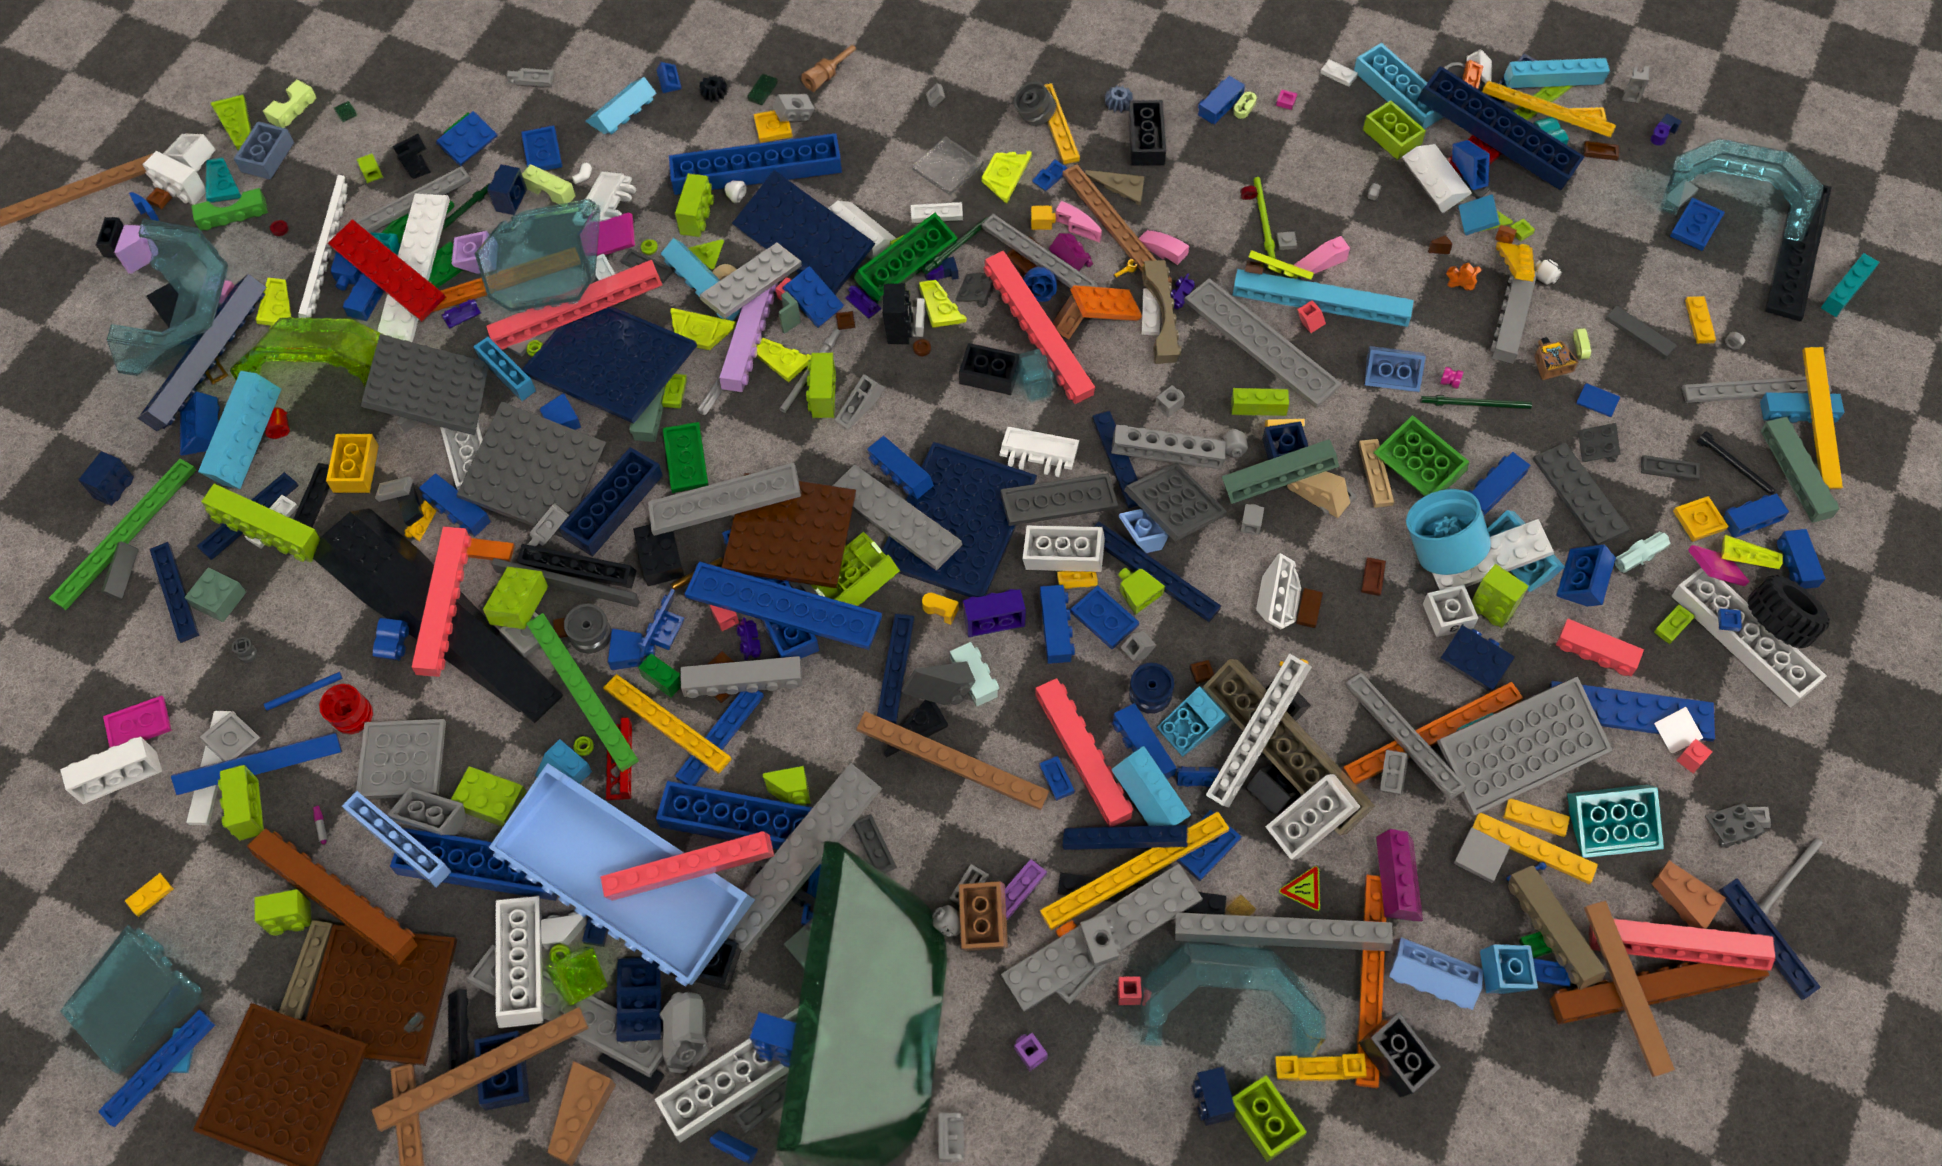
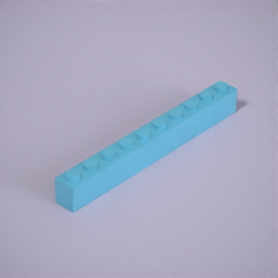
[1232,269,1414,327]

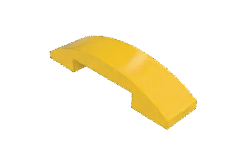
[1275,1054,1367,1081]

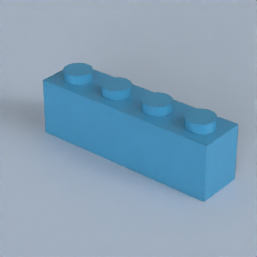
[474,337,536,401]
[1760,392,1844,423]

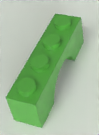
[191,188,268,231]

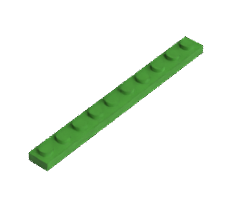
[49,459,196,610]
[526,613,639,772]

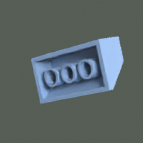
[1389,937,1483,1010]

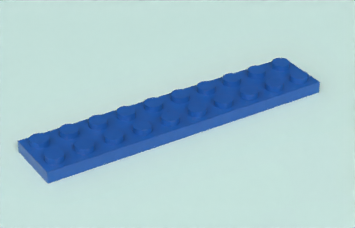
[685,562,882,650]

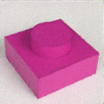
[1276,89,1297,110]

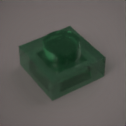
[334,101,357,122]

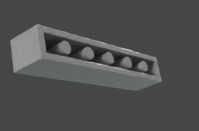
[1490,271,1538,364]
[681,656,803,698]

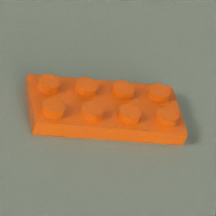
[1070,285,1142,321]

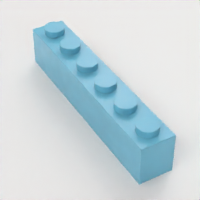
[1504,58,1610,88]
[661,238,742,321]

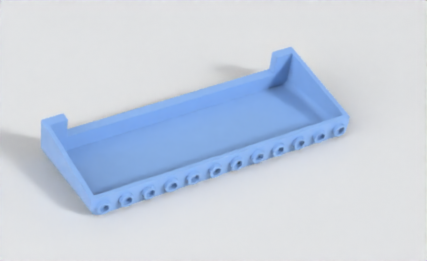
[489,763,755,986]

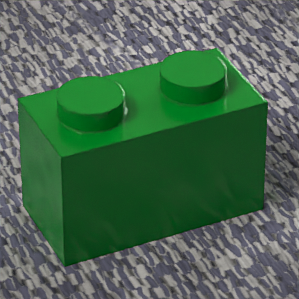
[638,653,681,698]

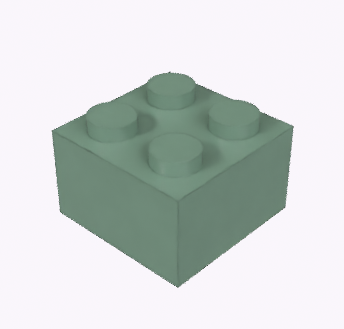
[184,567,246,622]

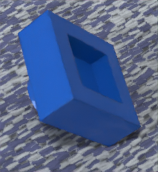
[1718,608,1742,632]

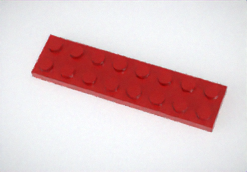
[328,219,446,322]

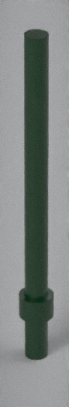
[442,183,490,231]
[922,217,988,274]
[1420,395,1532,409]

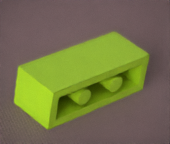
[1231,388,1289,416]

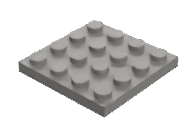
[356,719,446,799]

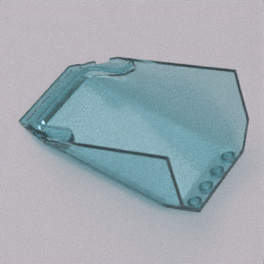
[474,199,601,313]

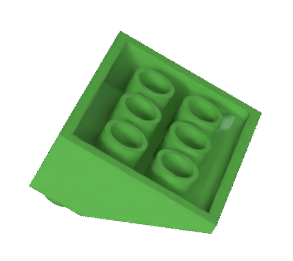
[1374,415,1469,496]

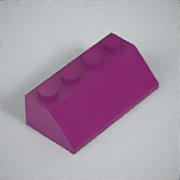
[1376,829,1423,921]

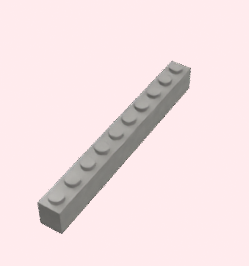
[1175,913,1393,951]

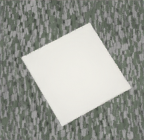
[1654,707,1703,753]

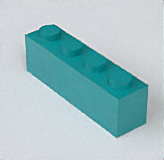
[1821,253,1880,317]

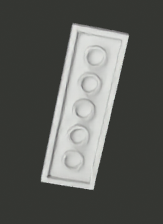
[1432,519,1554,590]

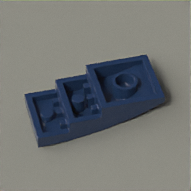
[616,958,661,1042]

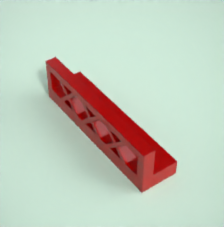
[606,718,632,801]

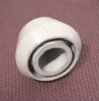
[725,181,746,203]

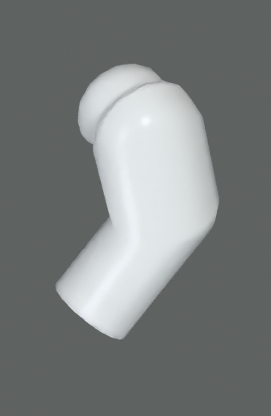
[572,163,592,184]

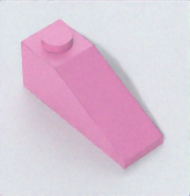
[1294,236,1350,279]

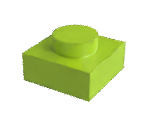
[1510,218,1535,241]

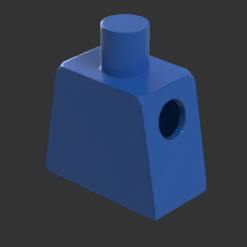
[331,252,362,291]
[540,393,581,430]
[608,629,656,670]

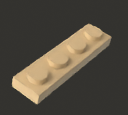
[1359,439,1394,508]

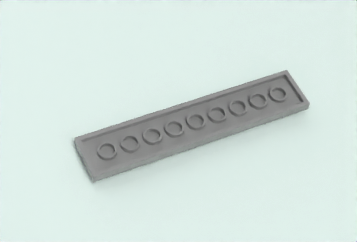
[1184,278,1342,408]
[728,763,882,953]
[1001,864,1203,1012]
[467,945,664,1078]

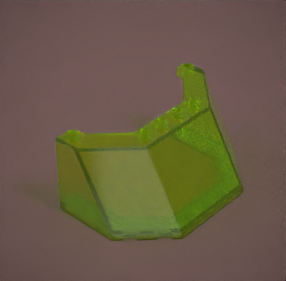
[230,317,384,387]

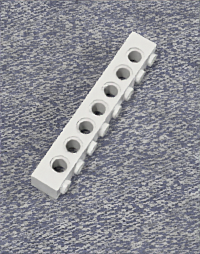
[1206,654,1312,807]

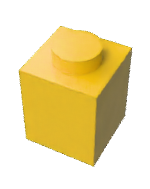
[1031,206,1056,230]

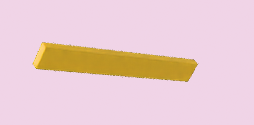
[1482,81,1616,137]
[1802,347,1843,489]
[603,674,732,774]

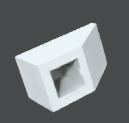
[541,912,587,950]

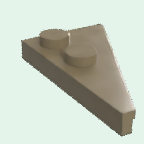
[1085,170,1144,205]

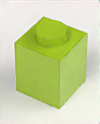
[356,153,383,183]

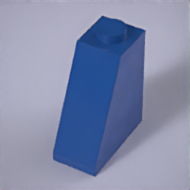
[1452,140,1490,190]

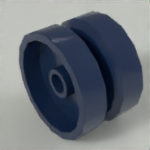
[1129,663,1174,714]

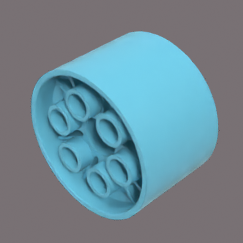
[1406,489,1491,575]

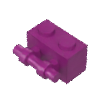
[1049,233,1093,271]

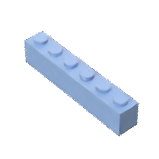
[342,791,451,888]

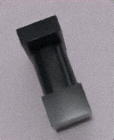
[392,134,431,179]

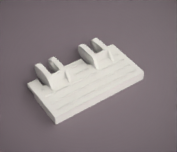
[573,172,637,227]
[999,427,1079,477]

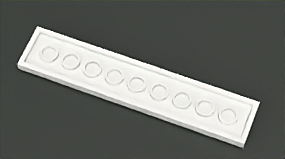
[299,175,348,332]
[375,194,450,343]

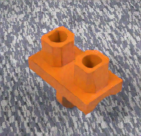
[1446,263,1482,291]

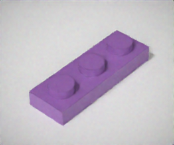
[1005,859,1047,920]

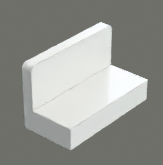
[1466,49,1492,84]
[911,298,925,337]

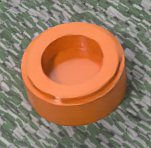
[1055,920,1077,938]

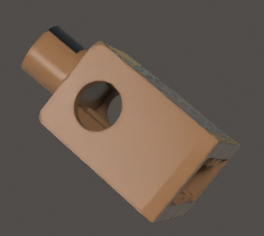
[1534,337,1578,380]

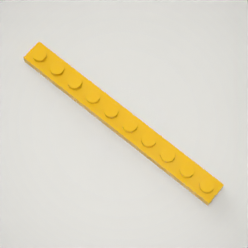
[1040,812,1230,931]

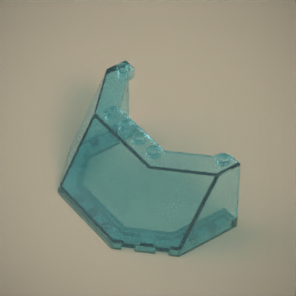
[1659,138,1823,242]
[106,219,229,376]
[1140,942,1326,1057]

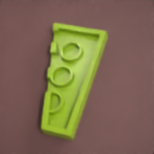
[211,95,251,150]

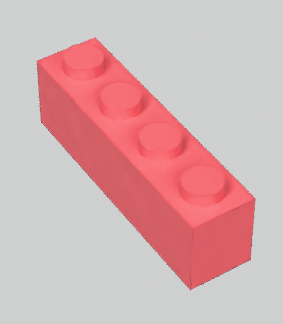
[1556,619,1644,677]

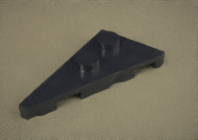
[884,700,948,758]

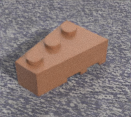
[1652,860,1726,929]

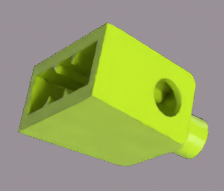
[1118,568,1165,615]

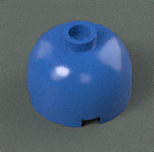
[1023,267,1057,302]

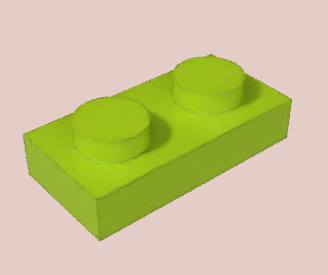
[662,374,687,409]
[1654,604,1695,644]

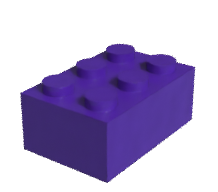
[963,589,1026,638]

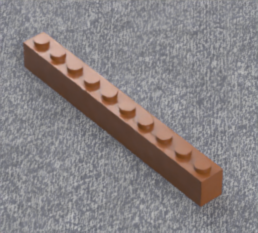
[247,828,417,965]
[1549,962,1769,1025]

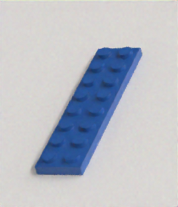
[1550,681,1715,742]

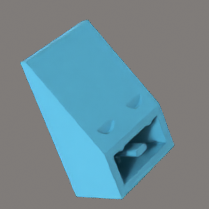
[1157,686,1231,757]

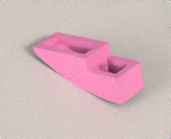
[1056,201,1102,243]
[1139,230,1189,265]

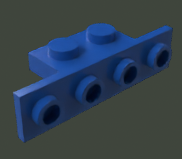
[638,589,684,658]

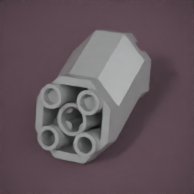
[660,992,709,1073]

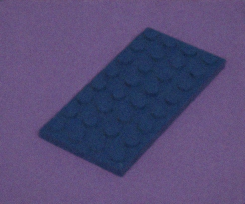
[732,170,875,295]

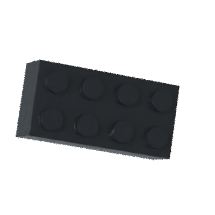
[1128,100,1166,166]

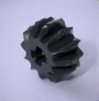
[699,74,727,103]

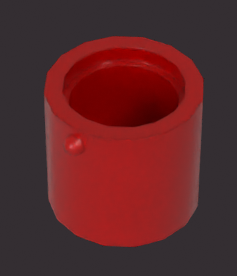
[265,407,290,439]

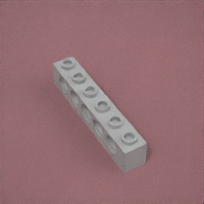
[1112,425,1226,469]

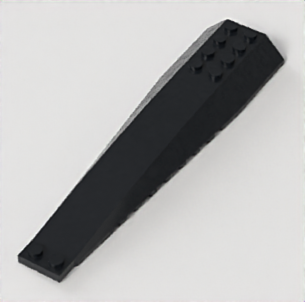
[313,509,563,723]

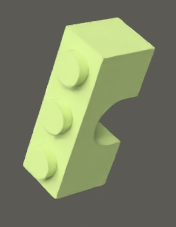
[263,80,316,128]
[522,164,575,208]

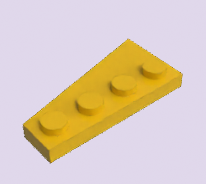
[1496,242,1535,282]

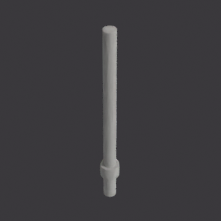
[779,329,841,413]
[1758,838,1823,915]

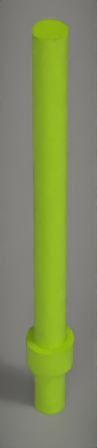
[1253,177,1276,259]

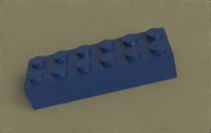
[559,447,663,557]

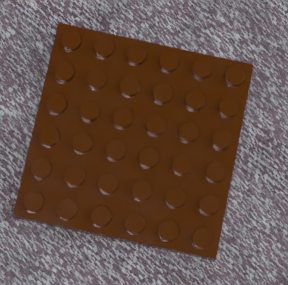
[722,473,856,588]
[305,925,458,1066]
[193,1003,370,1166]

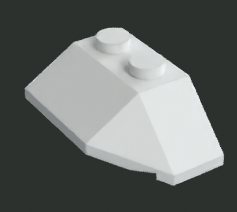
[1256,553,1301,629]

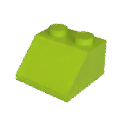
[763,766,811,806]

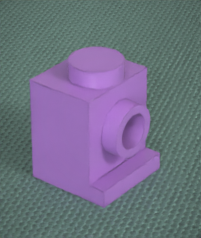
[1014,1033,1048,1071]

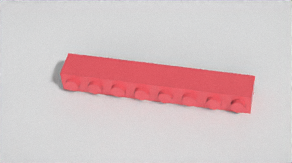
[412,527,471,677]
[1035,678,1133,827]
[600,831,774,901]
[1589,919,1775,971]

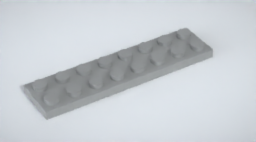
[648,463,801,536]
[833,465,963,570]

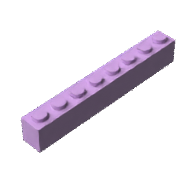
[719,283,778,392]

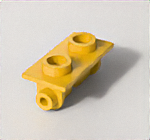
[404,501,436,542]

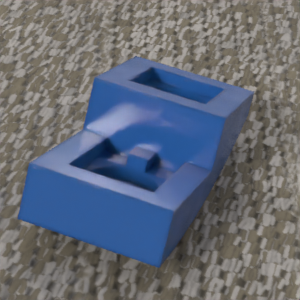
[1032,159,1068,191]
[129,192,159,223]

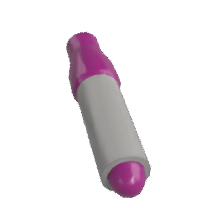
[313,806,328,845]

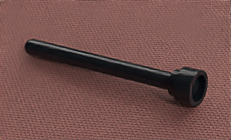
[1696,431,1775,495]

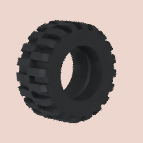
[1747,575,1830,649]

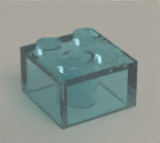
[1019,349,1054,403]

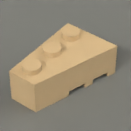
[1287,471,1350,518]

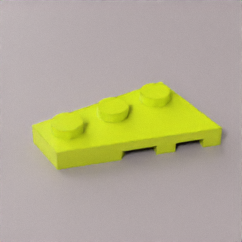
[256,277,293,328]
[918,280,967,328]
[756,338,811,382]
[1721,535,1783,569]

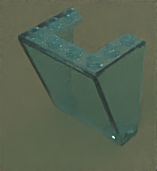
[60,925,204,1075]

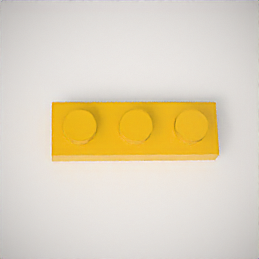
[1685,296,1716,344]
[1503,798,1570,837]

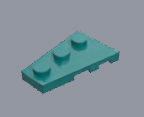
[206,158,241,203]

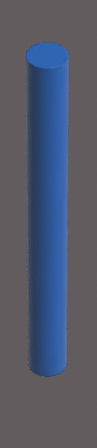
[264,672,343,711]

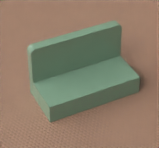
[779,291,801,334]

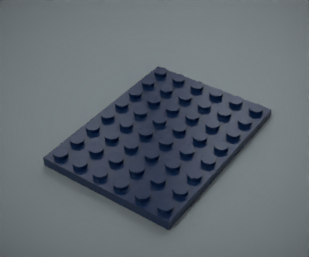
[522,306,697,424]
[882,442,1037,597]

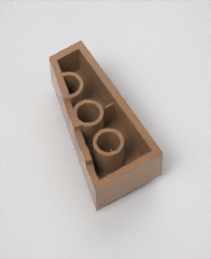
[547,1061,616,1166]

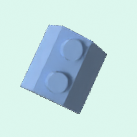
[1119,509,1169,553]

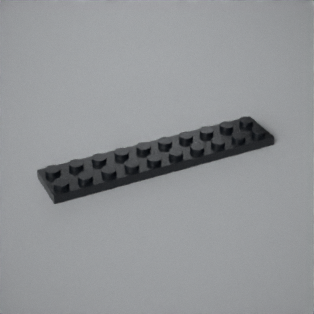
[1765,178,1832,322]

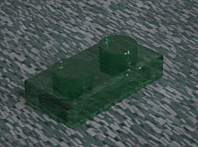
[747,74,778,106]

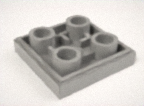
[1454,827,1510,883]

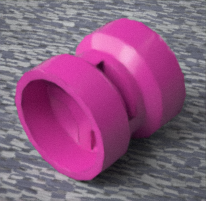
[1440,366,1464,389]

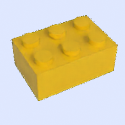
[326,434,379,493]

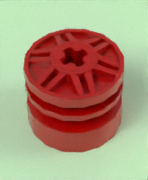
[319,684,373,735]

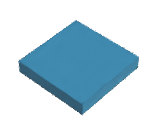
[1458,194,1500,235]

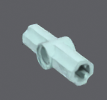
[1614,531,1671,573]

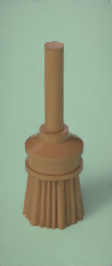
[801,45,856,93]

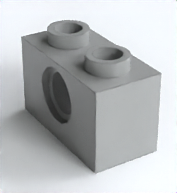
[773,94,814,121]
[1080,915,1121,968]

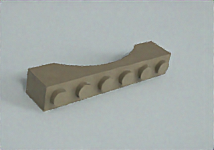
[1141,260,1181,364]

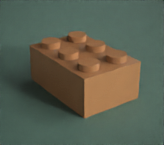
[959,882,1008,951]

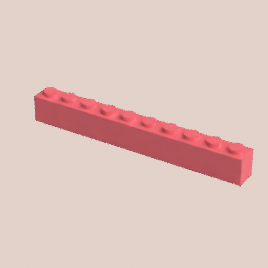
[984,250,1095,404]
[486,260,662,350]

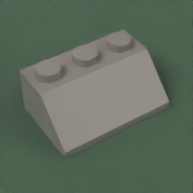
[387,788,467,835]

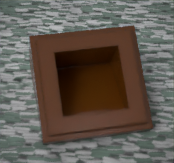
[1428,235,1453,254]

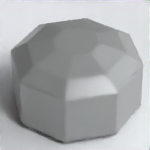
[1368,183,1382,201]
[1725,332,1745,350]

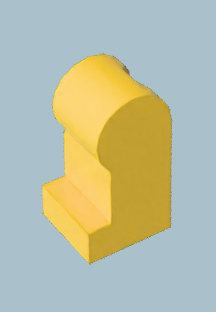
[922,593,959,625]

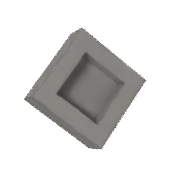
[926,83,945,107]
[1277,232,1297,250]
[1748,807,1771,828]

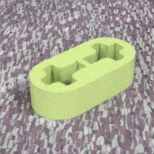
[1233,92,1257,119]
[1573,328,1591,359]

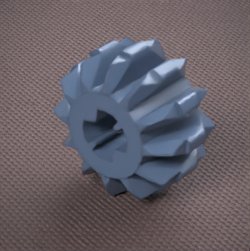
[1105,85,1133,113]

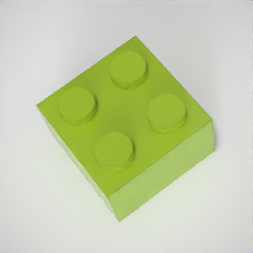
[254,889,311,935]

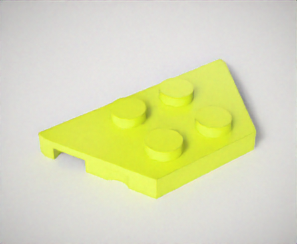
[982,151,1032,203]
[1249,250,1314,280]
[671,308,736,350]

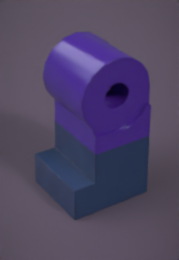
[1651,113,1682,146]
[925,257,959,281]

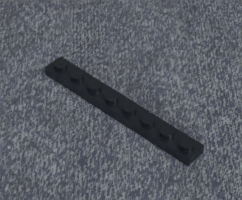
[1057,872,1226,915]

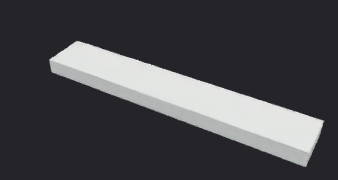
[186,711,236,825]

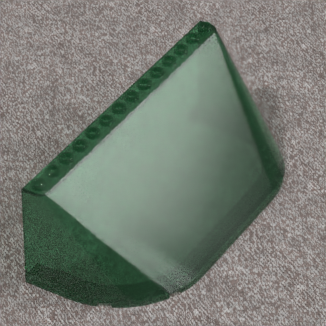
[776,841,947,1166]

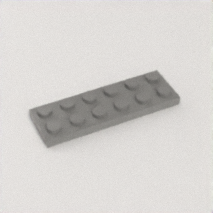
[700,243,802,319]

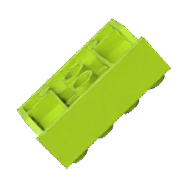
[810,532,900,606]

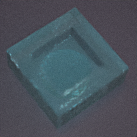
[403,1011,426,1034]

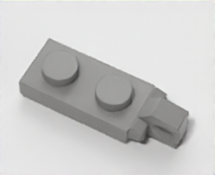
[507,68,554,87]
[527,503,569,546]

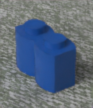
[373,618,409,661]

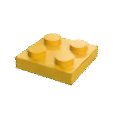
[753,110,793,143]
[1673,496,1729,542]

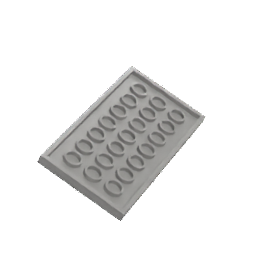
[1437,676,1613,816]

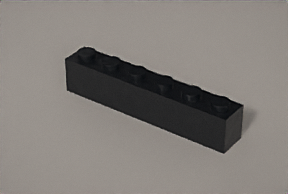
[517,544,637,589]

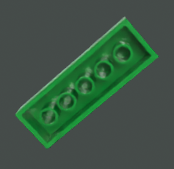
[854,212,958,304]

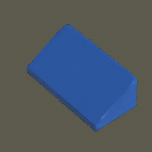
[657,62,682,93]
[1576,383,1620,417]
[709,1130,758,1164]

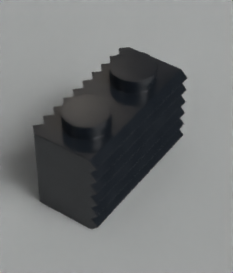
[95,217,124,258]

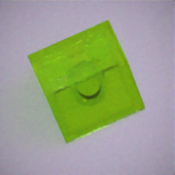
[546,946,608,1006]

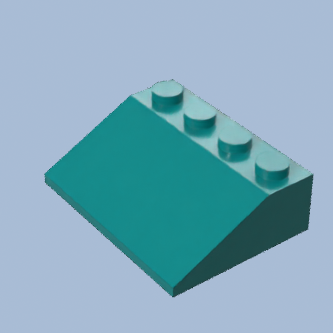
[1567,785,1664,858]

